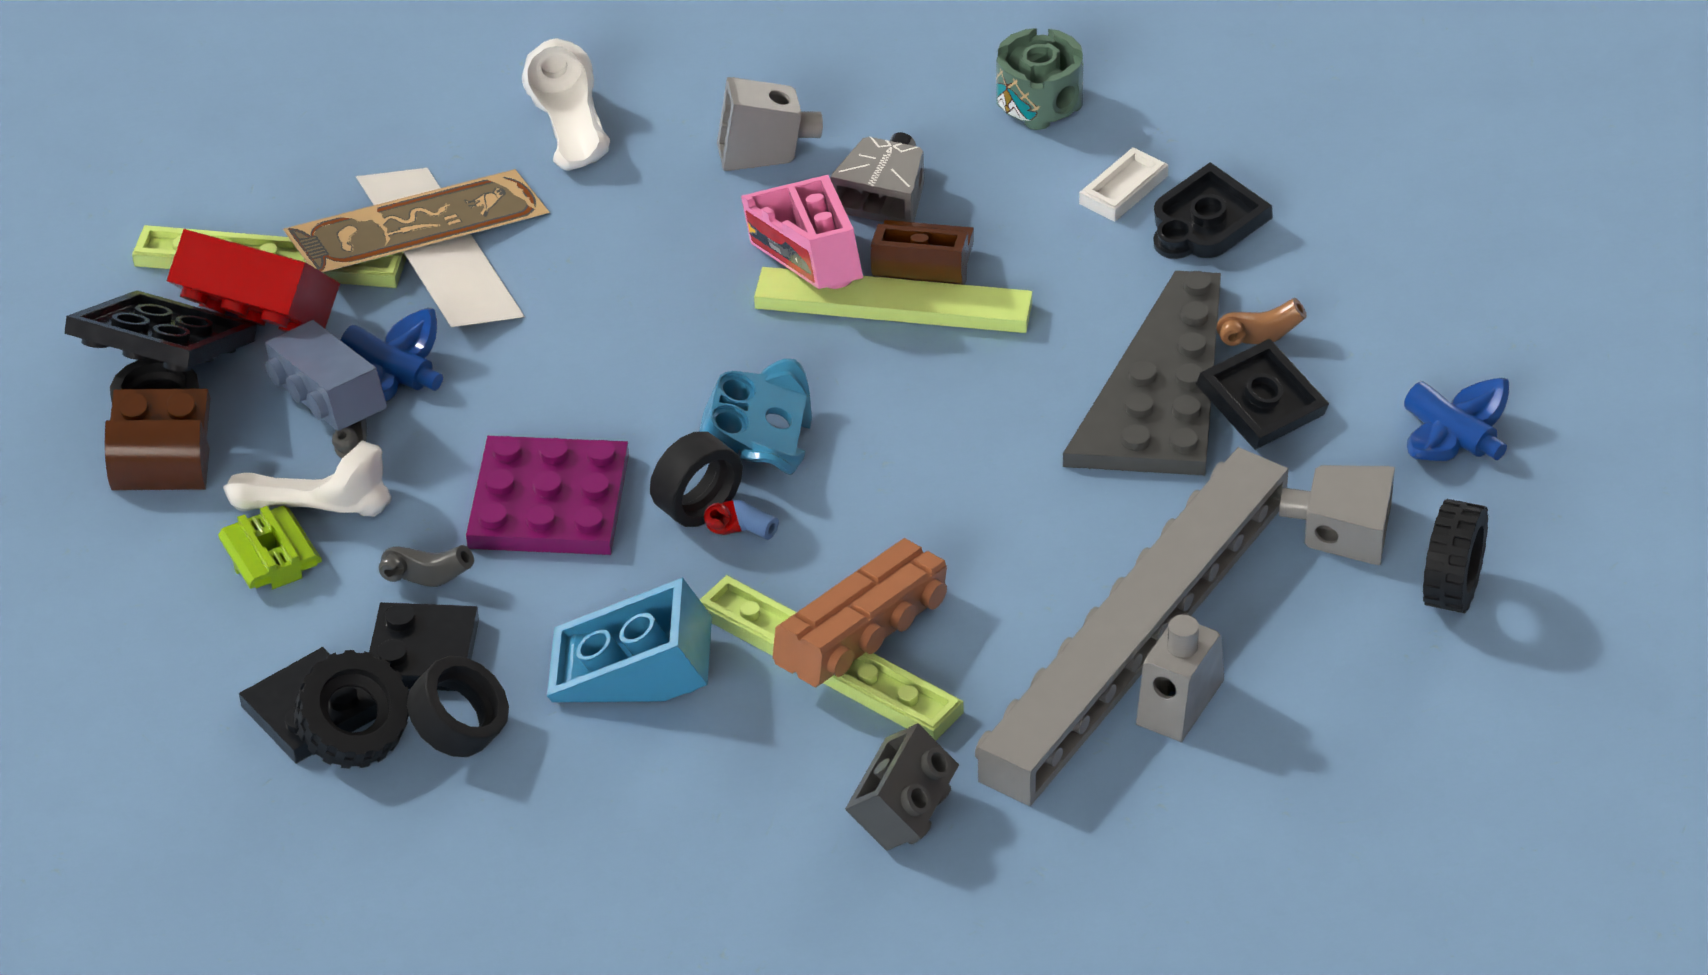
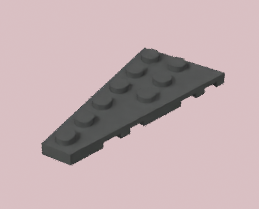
[1063,271,1221,476]

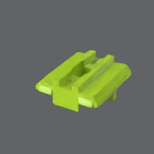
[218,505,322,590]

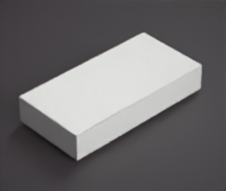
[1079,147,1168,222]

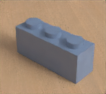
[265,320,387,431]

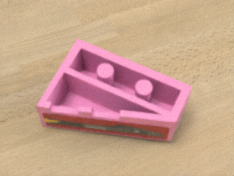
[741,175,863,289]

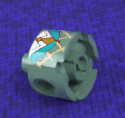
[996,28,1083,130]

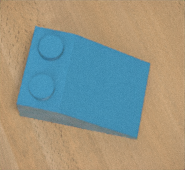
[547,577,712,702]

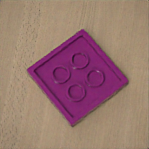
[466,436,629,555]

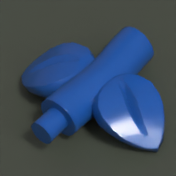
[340,308,443,401]
[1404,378,1509,461]

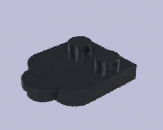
[1153,162,1273,259]

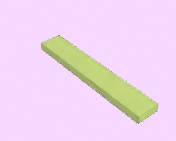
[132,225,407,288]
[754,267,1032,333]
[700,575,964,741]

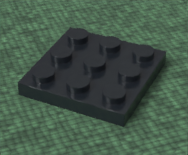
[64,290,257,372]

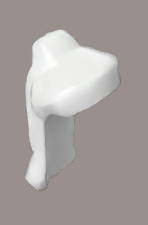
[522,38,610,171]
[223,440,391,517]

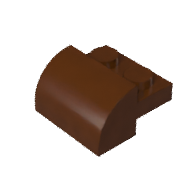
[871,220,974,285]
[105,389,211,490]

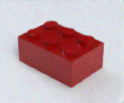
[166,229,340,332]

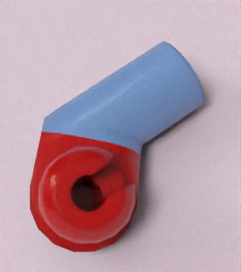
[704,500,779,540]

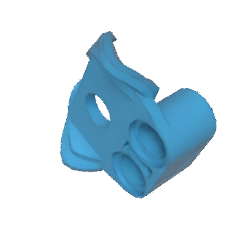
[699,359,812,475]

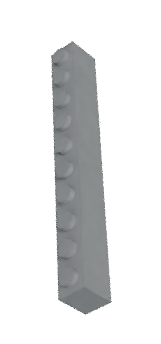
[975,447,1288,806]

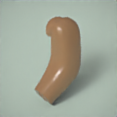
[1216,298,1307,346]

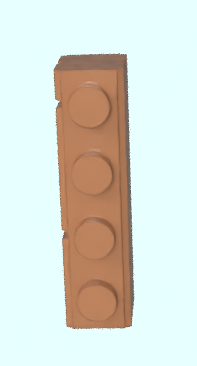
[773,538,947,688]

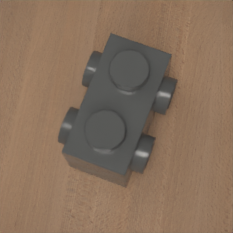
[845,723,959,851]

